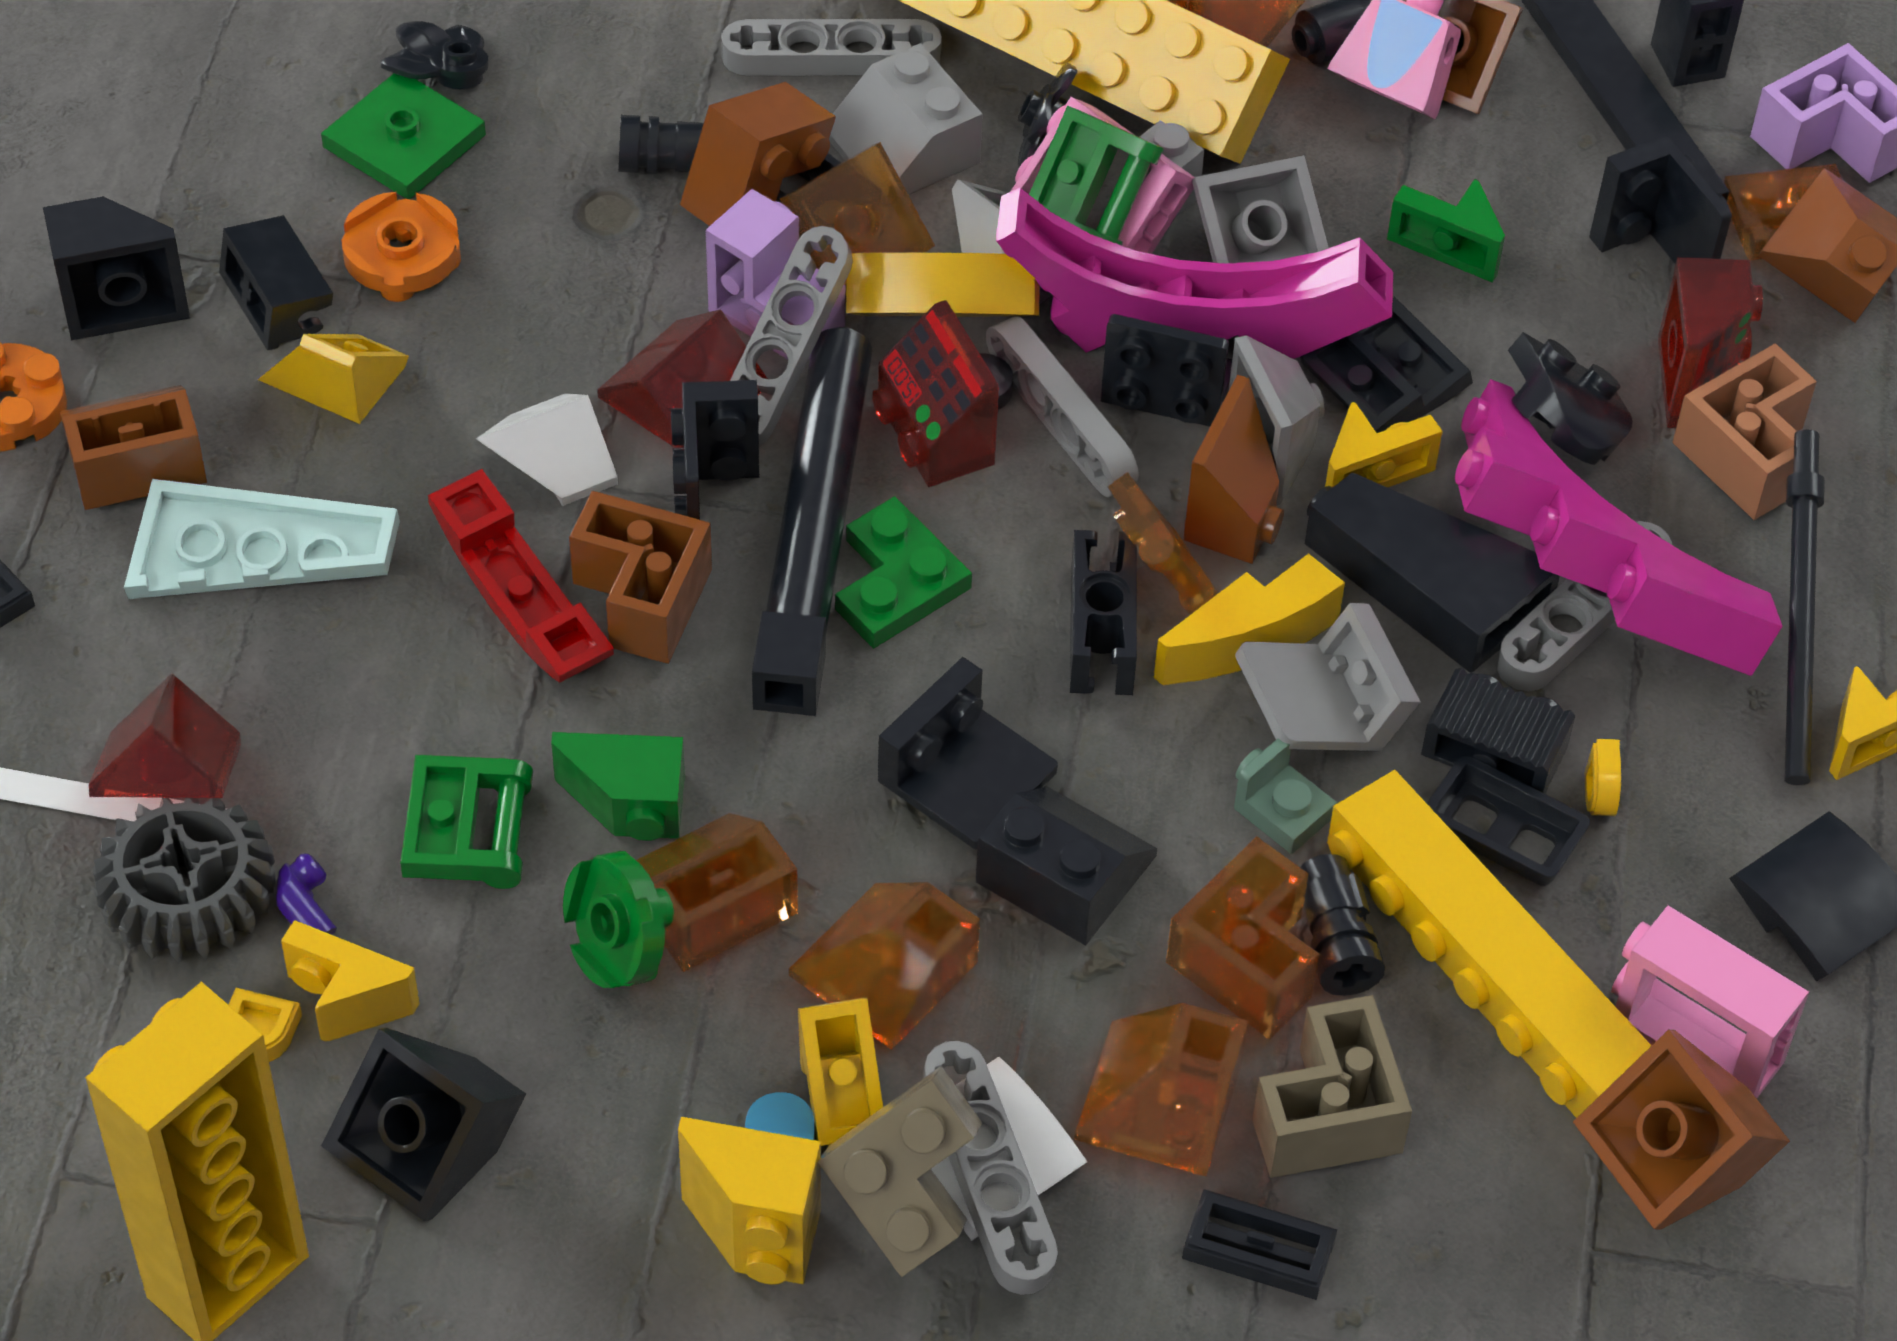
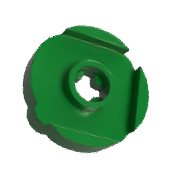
[563,851,674,988]

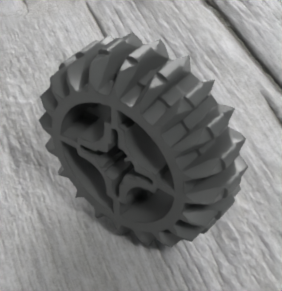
[93,790,276,964]

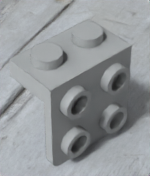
[1235,603,1421,751]

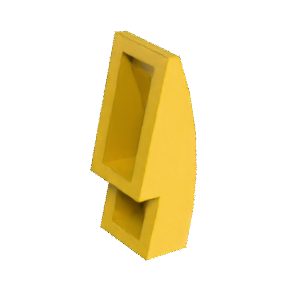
[846,253,1040,317]
[1154,553,1345,685]

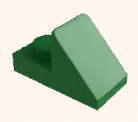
[1387,179,1505,283]

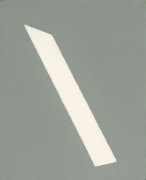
[0,767,226,821]

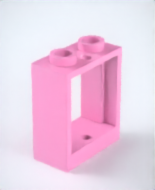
[1010,97,1195,254]
[1611,905,1809,1098]

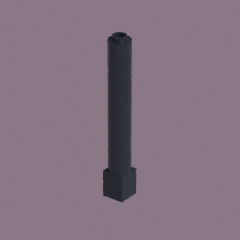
[752,327,872,716]

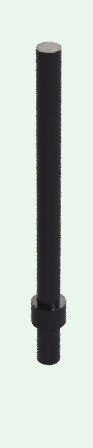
[1784,429,1825,785]

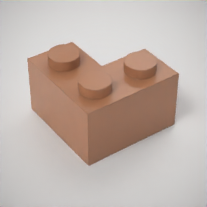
[1672,343,1817,520]

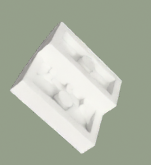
[931,1057,1087,1241]

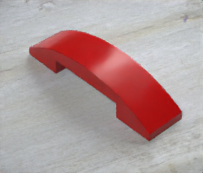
[428,469,614,683]

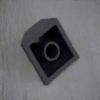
[321,1028,526,1221]

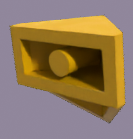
[258,334,409,424]

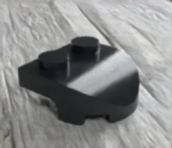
[1508,332,1633,465]

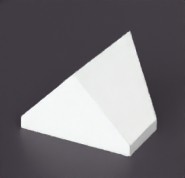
[476,394,618,506]

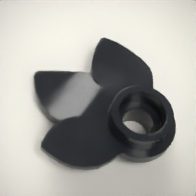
[381,21,489,89]
[1018,63,1077,167]

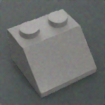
[829,43,983,206]

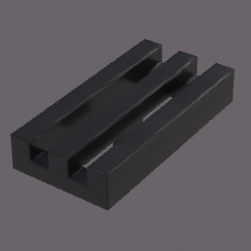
[1182,1189,1337,1300]

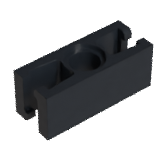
[1070,530,1137,695]

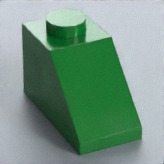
[551,732,685,841]

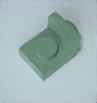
[1234,738,1337,855]

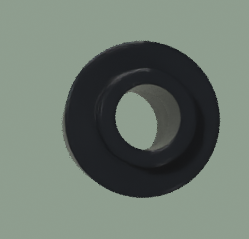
[1291,0,1371,64]

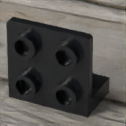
[1589,134,1732,294]
[1100,314,1232,427]
[671,380,760,520]
[878,657,1058,849]

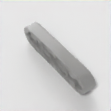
[721,19,942,76]
[730,226,853,446]
[986,316,1139,497]
[1497,521,1672,692]
[923,1041,1058,1295]

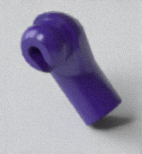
[276,853,337,935]

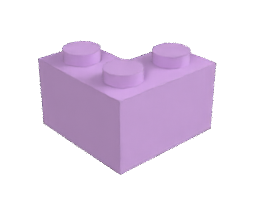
[1750,43,1897,183]
[706,189,846,361]

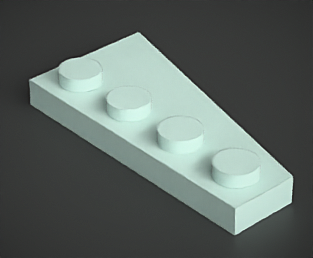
[124,479,400,599]

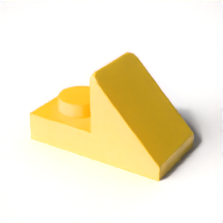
[1325,402,1443,488]
[1829,666,1897,780]
[281,920,420,1041]
[798,998,883,1146]

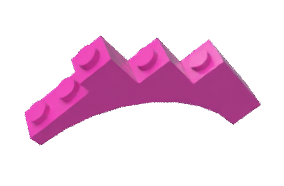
[996,188,1394,359]
[1455,379,1783,676]

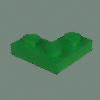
[835,496,972,649]

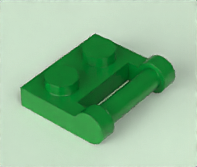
[1029,105,1164,246]
[400,755,533,889]

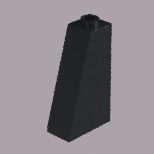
[1304,472,1560,673]

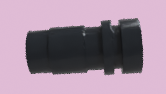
[618,114,704,174]
[1297,854,1385,996]

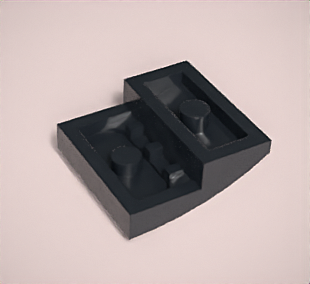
[1300,296,1473,433]
[1729,811,1897,982]

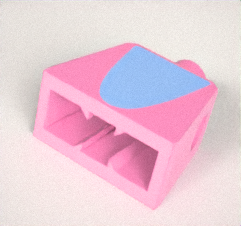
[1327,0,1461,119]

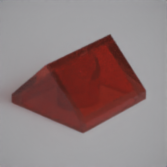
[597,309,768,448]
[88,673,241,798]

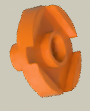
[341,192,461,302]
[0,342,67,452]

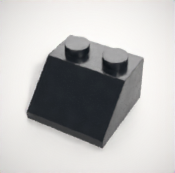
[43,196,190,341]
[976,787,1157,946]

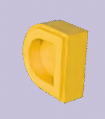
[1584,739,1621,816]
[228,988,302,1062]

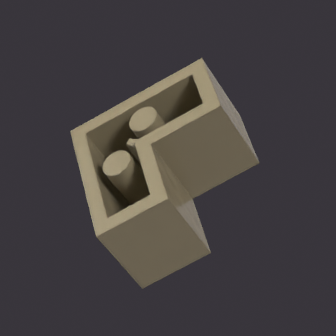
[1252,995,1412,1178]
[818,1066,982,1277]

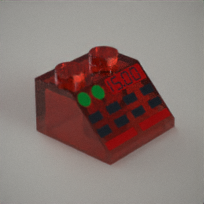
[1658,258,1763,428]
[872,300,999,487]

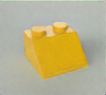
[678,1117,821,1284]

